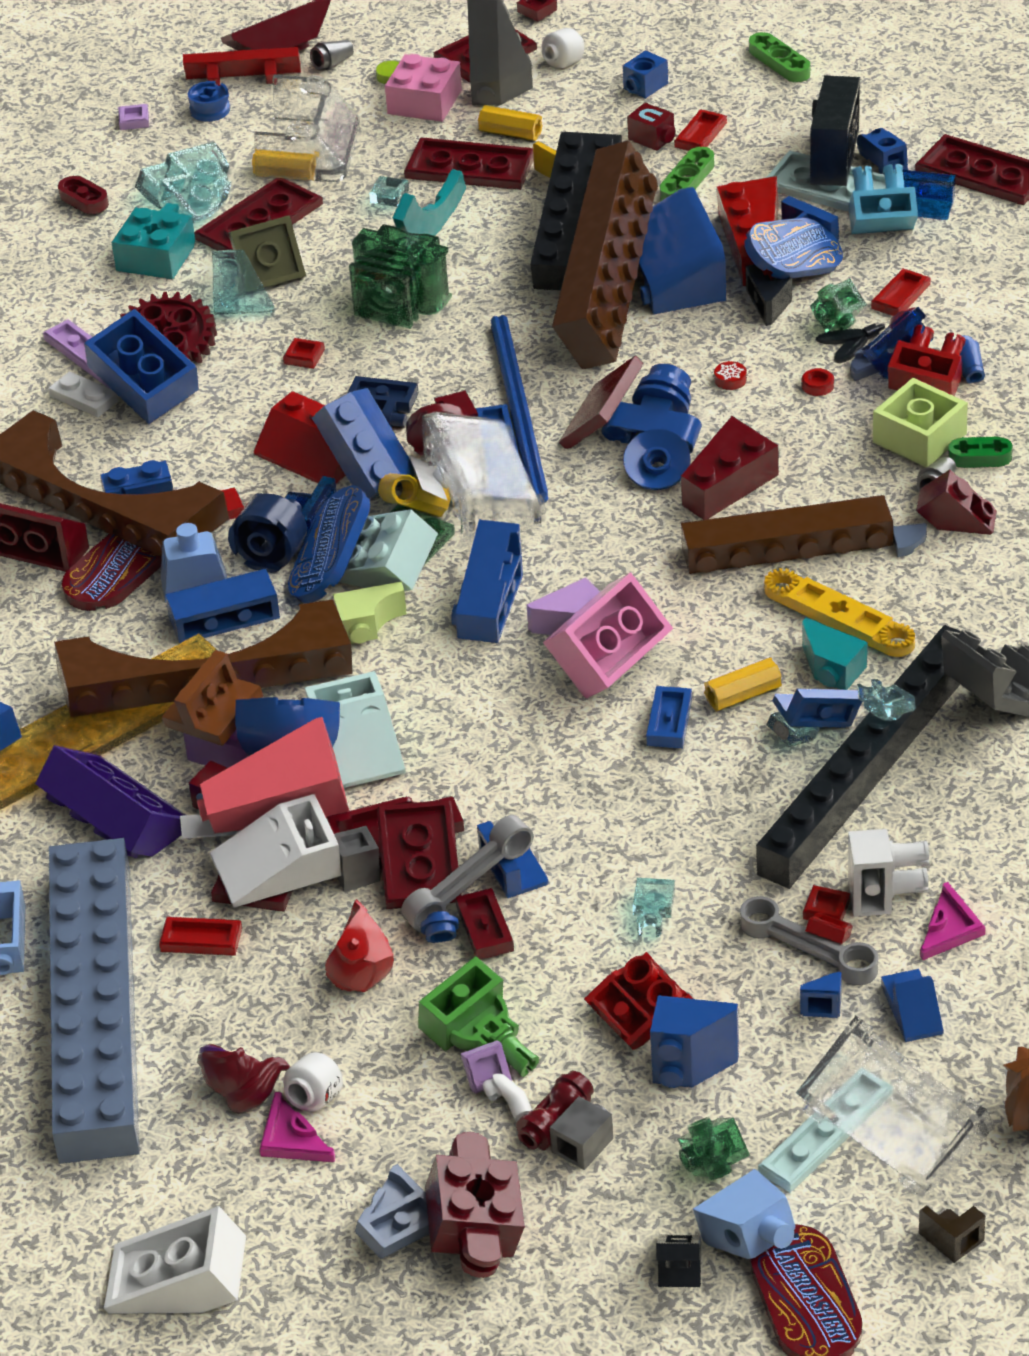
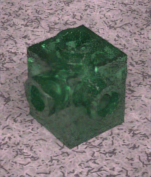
[810,278,867,332]
[677,1117,750,1180]

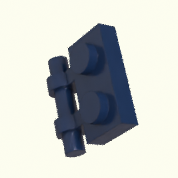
[347,376,419,428]

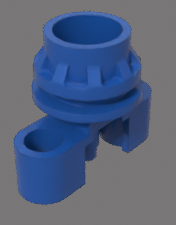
[601,364,702,454]

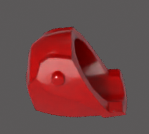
[325,899,394,992]

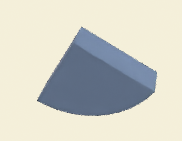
[850,347,883,381]
[893,523,927,557]

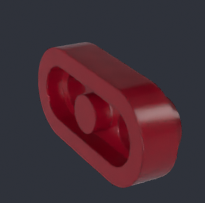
[58,176,109,214]

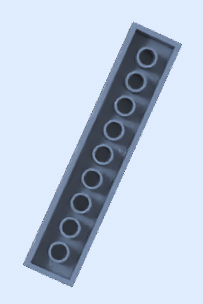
[49,838,140,1164]

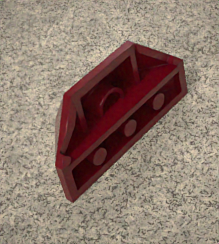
[221,0,331,51]

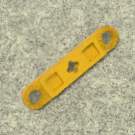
[764,568,915,657]

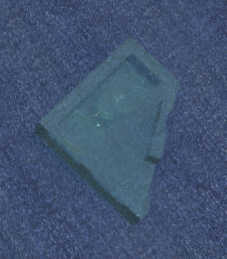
[212,250,275,315]

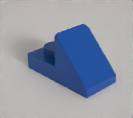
[881,969,944,1042]

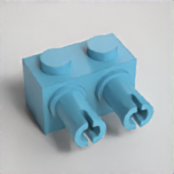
[848,164,918,234]

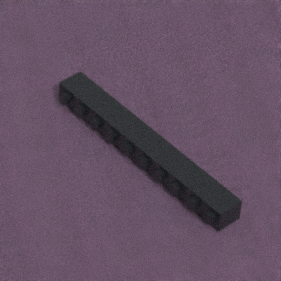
[756,625,961,889]

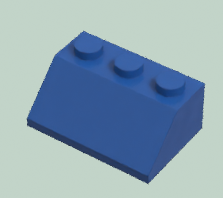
[312,388,416,500]

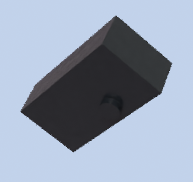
[810,75,860,186]

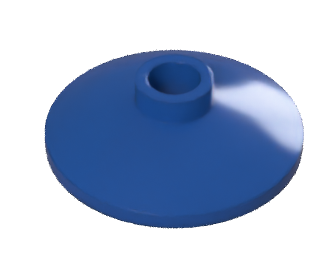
[623,429,691,490]

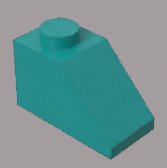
[802,618,868,690]

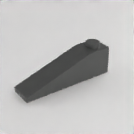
[467,0,533,105]

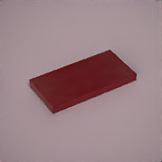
[915,134,1029,206]
[404,137,534,190]
[194,176,323,260]

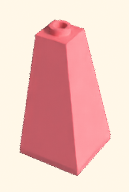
[197,717,350,833]

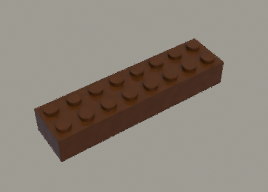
[552,140,658,369]

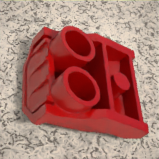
[584,952,694,1050]

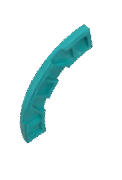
[392,169,466,241]

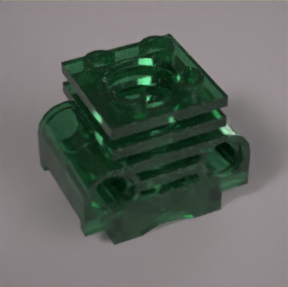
[349,224,452,329]

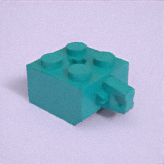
[111,203,195,279]

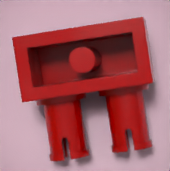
[888,325,966,396]

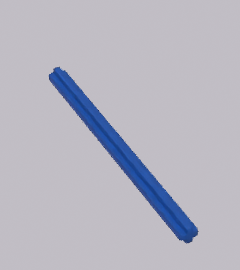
[490,315,549,504]

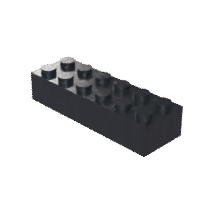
[530,131,622,291]

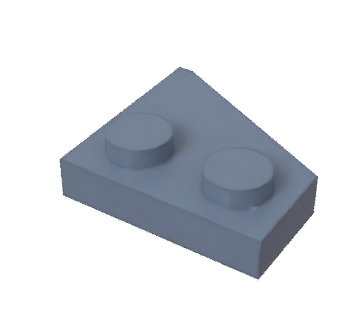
[355,1164,429,1259]

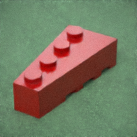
[716,176,779,286]

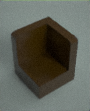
[918,1205,986,1263]

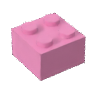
[385,54,462,122]

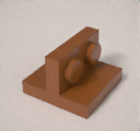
[162,650,264,746]

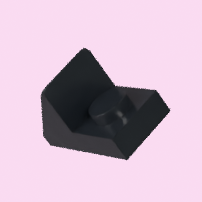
[745,264,792,326]
[656,1234,701,1287]

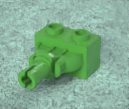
[418,956,539,1077]

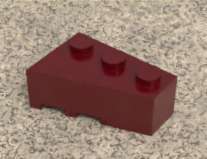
[681,416,779,520]

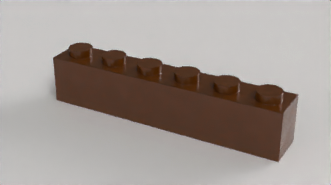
[681,495,893,574]

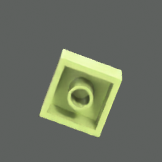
[873,378,968,467]

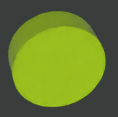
[376,60,399,84]

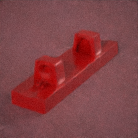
[183,47,301,86]

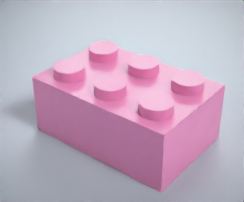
[543,572,673,698]

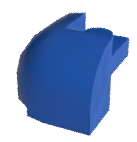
[235,697,340,756]

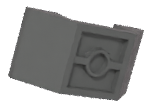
[941,629,1029,717]

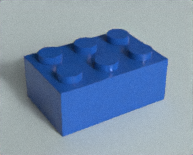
[84,309,199,424]

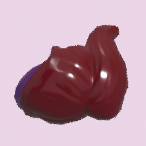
[197,1043,290,1114]

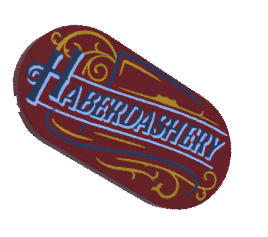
[62,533,162,611]
[751,1224,863,1356]

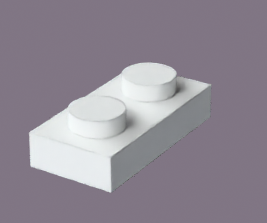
[48,371,119,417]

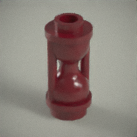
[516,1070,594,1151]

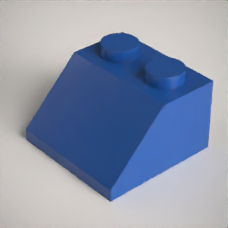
[650,995,739,1088]

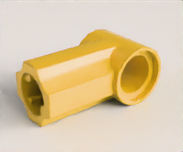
[378,473,451,517]

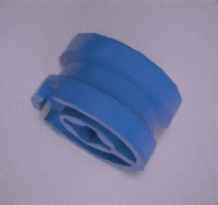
[187,81,231,122]

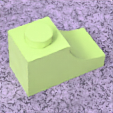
[333,581,407,644]

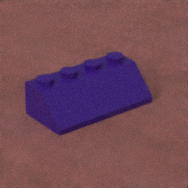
[35,745,185,858]

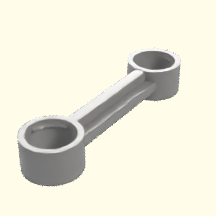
[401,815,534,933]
[740,896,878,985]

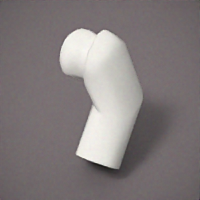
[482,1074,532,1122]

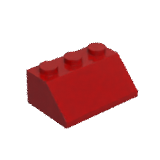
[254,391,346,489]

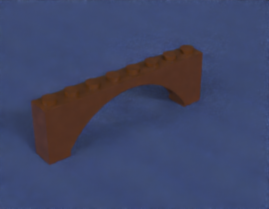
[0,410,229,557]
[54,599,353,718]

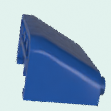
[639,187,726,315]

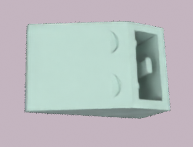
[339,509,438,591]
[305,671,406,788]

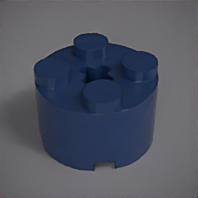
[228,493,307,573]

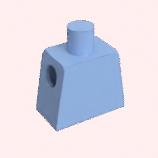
[161,523,227,602]
[693,1169,796,1259]

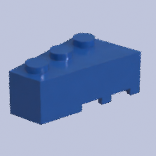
[451,519,523,643]

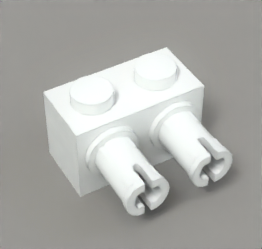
[848,829,929,917]

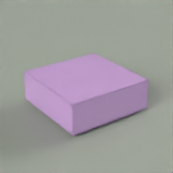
[118,104,149,130]
[461,1040,512,1094]

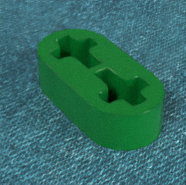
[948,436,1013,468]

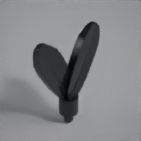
[815,323,885,363]

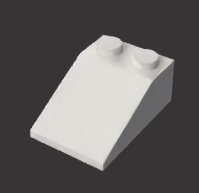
[104,1206,246,1314]

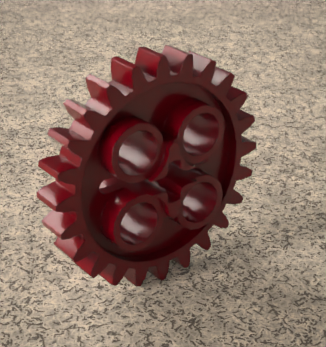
[120,292,217,363]

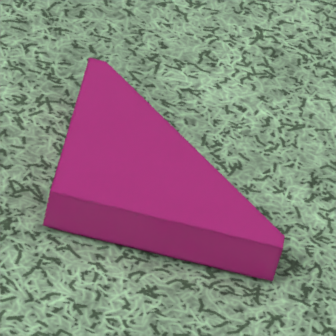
[920,882,986,960]
[260,1092,335,1162]

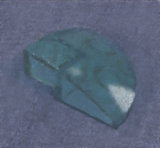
[135,141,231,224]

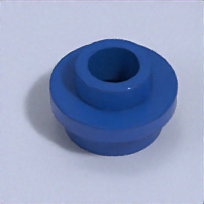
[420,911,459,943]

